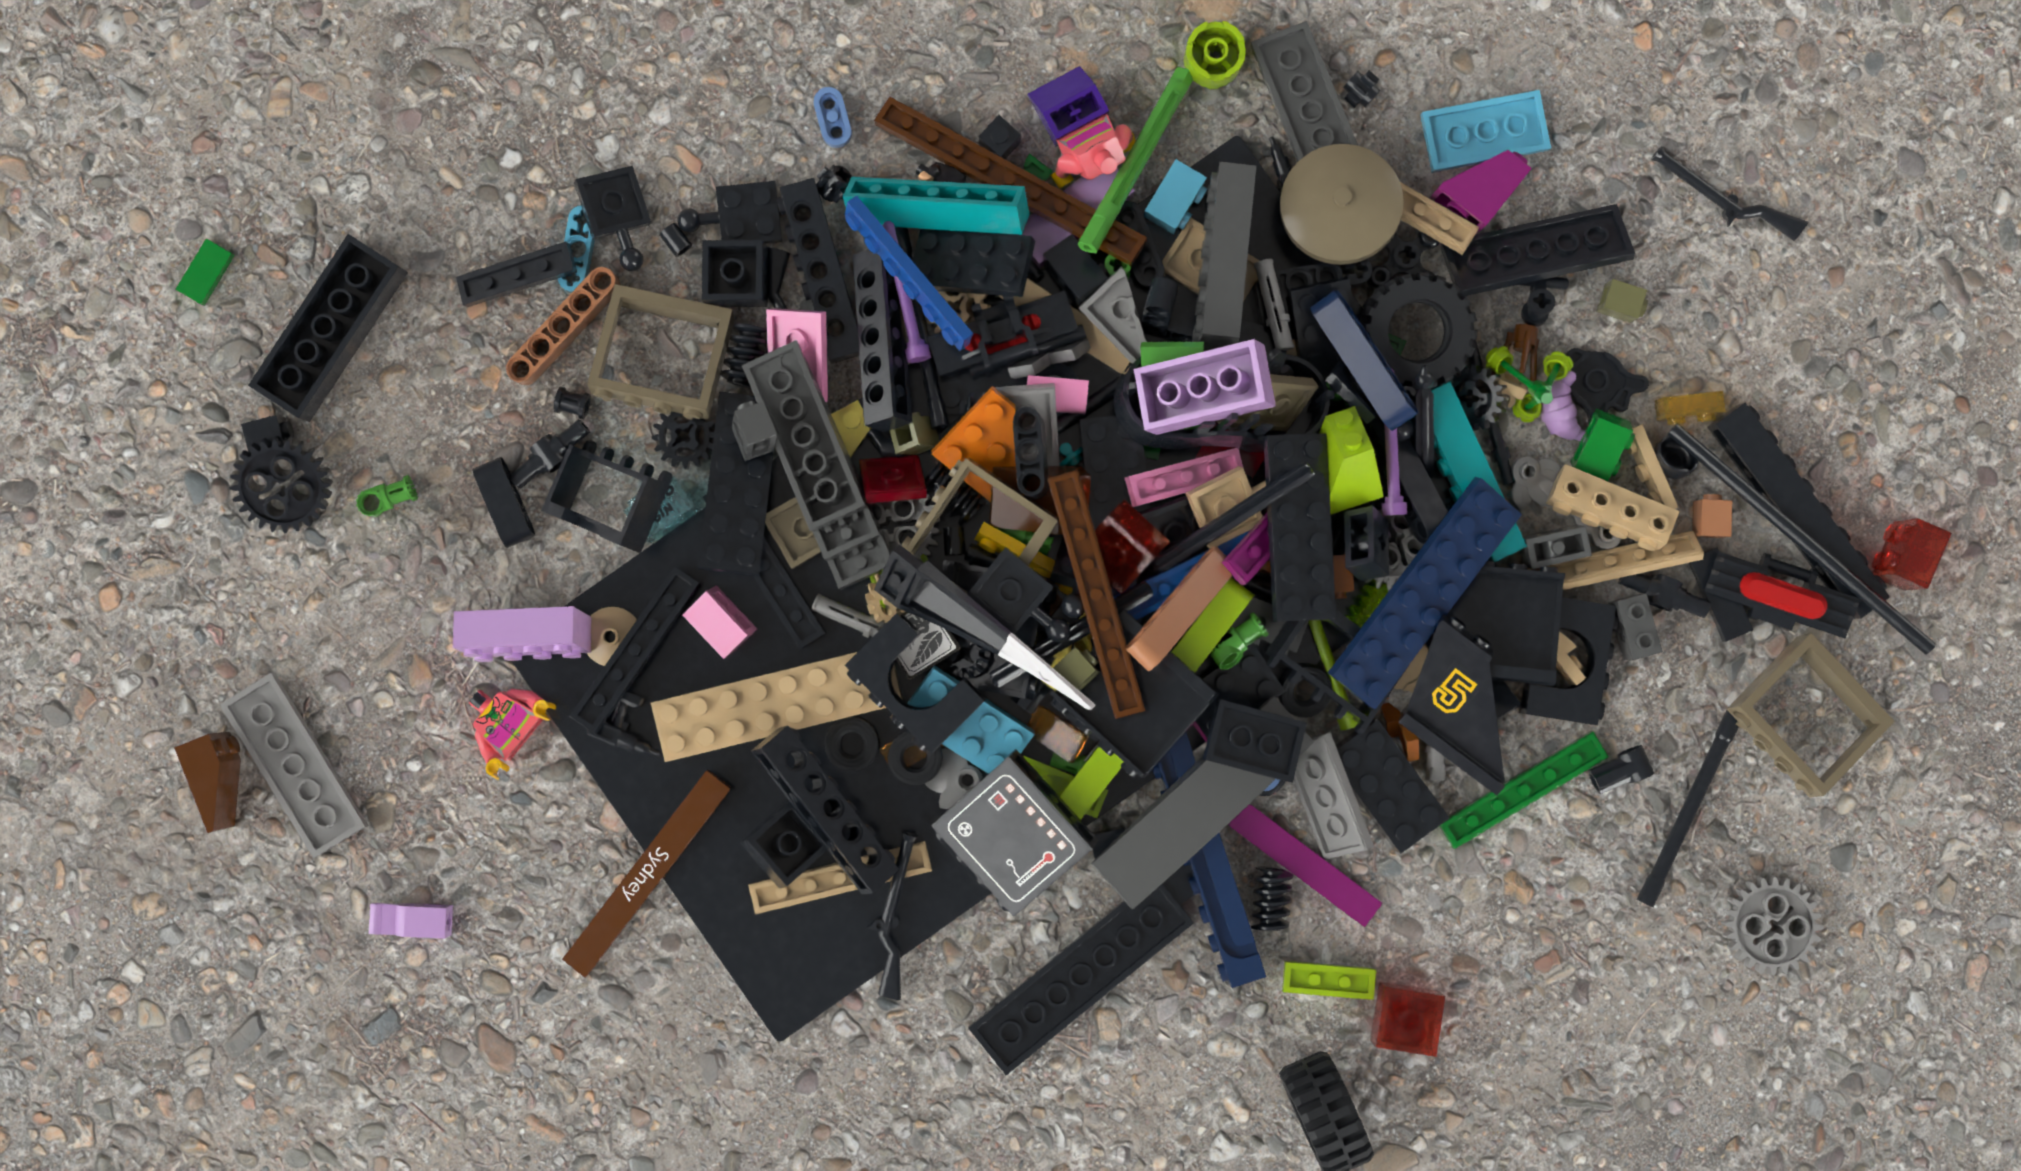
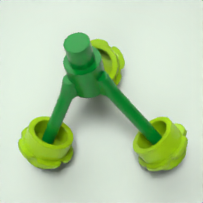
[1486,346,1573,423]

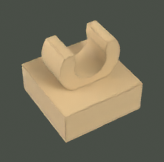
[1498,371,1527,408]

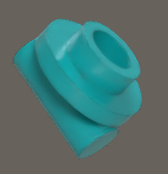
[1059,443,1083,466]

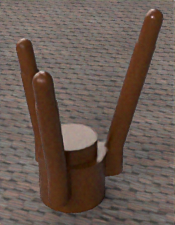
[1490,324,1540,381]

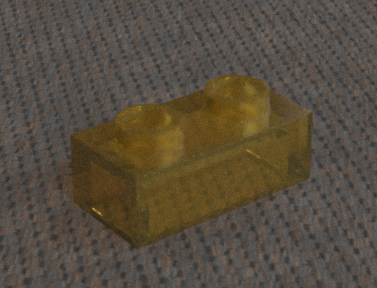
[1654,391,1726,425]

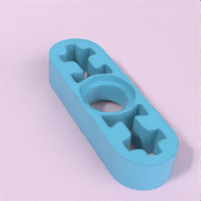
[558,205,595,293]

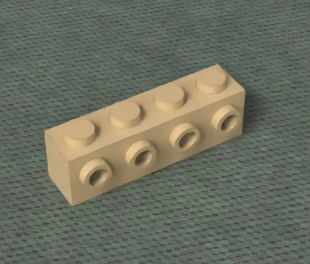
[1546,464,1680,551]

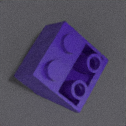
[1027,66,1109,147]

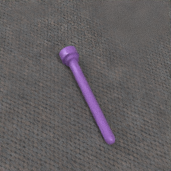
[883,221,931,363]
[1382,369,1407,516]

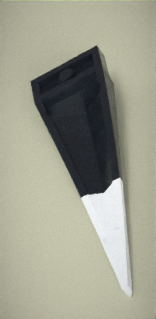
[874,544,1095,710]

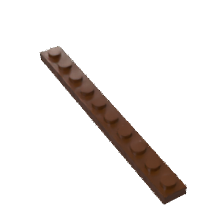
[874,97,1147,267]

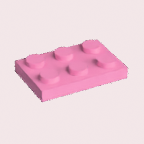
[766,308,828,402]

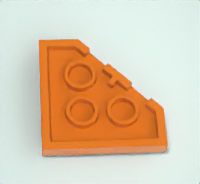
[932,386,1016,502]

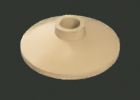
[587,607,637,666]

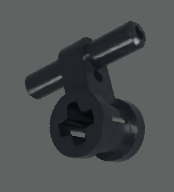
[1520,277,1569,327]

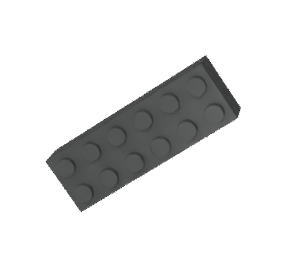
[1192,162,1256,351]

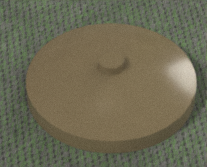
[1280,144,1404,264]

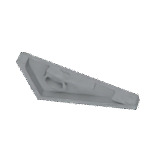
[1079,266,1147,364]

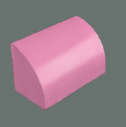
[1027,375,1089,415]
[683,585,757,659]

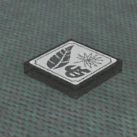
[877,611,962,681]

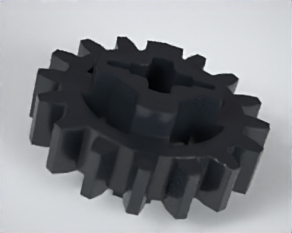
[1451,365,1509,431]
[651,411,715,470]

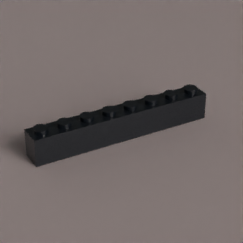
[1707,402,1890,619]

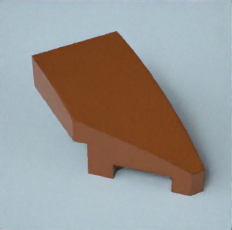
[1380,703,1419,762]

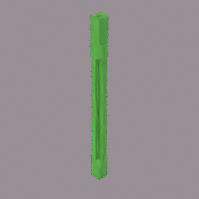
[1078,67,1193,254]

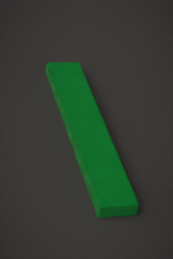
[1439,731,1609,849]

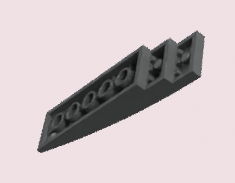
[742,340,891,590]
[1091,696,1314,909]

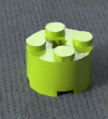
[1183,21,1246,90]

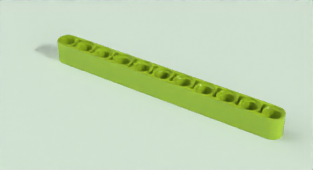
[1059,577,1255,820]

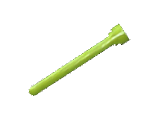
[1308,620,1358,730]

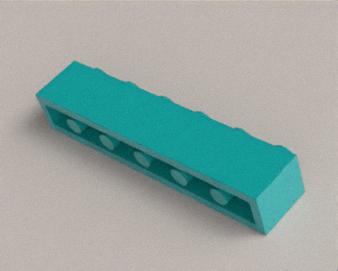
[843,177,1030,235]
[1414,382,1527,562]

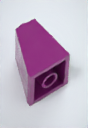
[1429,150,1532,234]

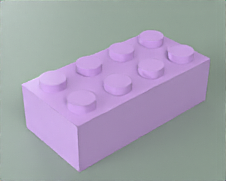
[1134,339,1276,435]
[453,606,592,662]

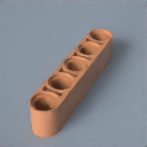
[506,267,621,386]
[1125,545,1232,671]

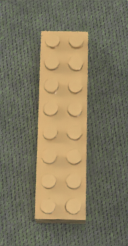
[651,652,904,762]

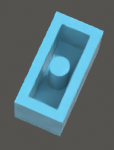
[1143,159,1208,235]

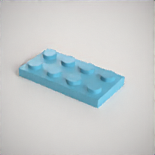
[1420,90,1551,173]
[907,665,1035,774]

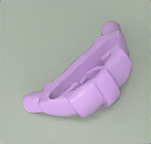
[1540,371,1585,441]

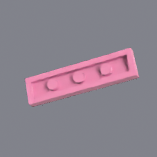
[1124,448,1244,507]

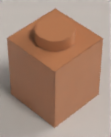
[1692,494,1732,538]

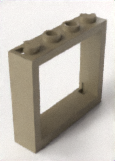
[587,284,735,420]
[902,457,1059,594]
[1727,633,1895,798]

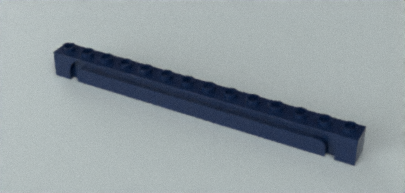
[1111,570,1267,988]

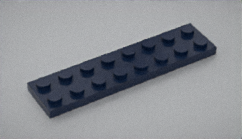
[1328,477,1522,710]

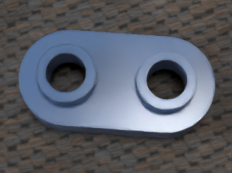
[813,87,852,148]

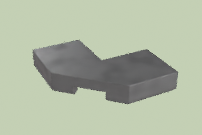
[1008,338,1091,379]

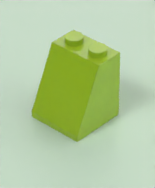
[1319,406,1384,514]

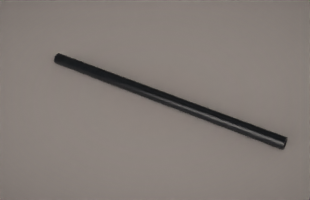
[1667,423,1936,655]

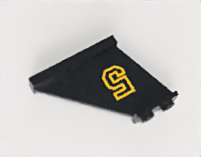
[1399,614,1505,796]

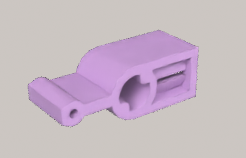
[369,903,453,939]

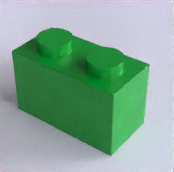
[1571,409,1635,481]

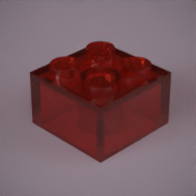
[1095,500,1170,594]
[1872,518,1952,591]
[1370,981,1446,1057]

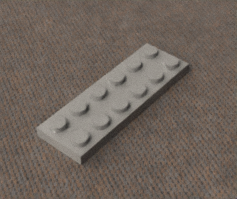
[219,673,369,858]

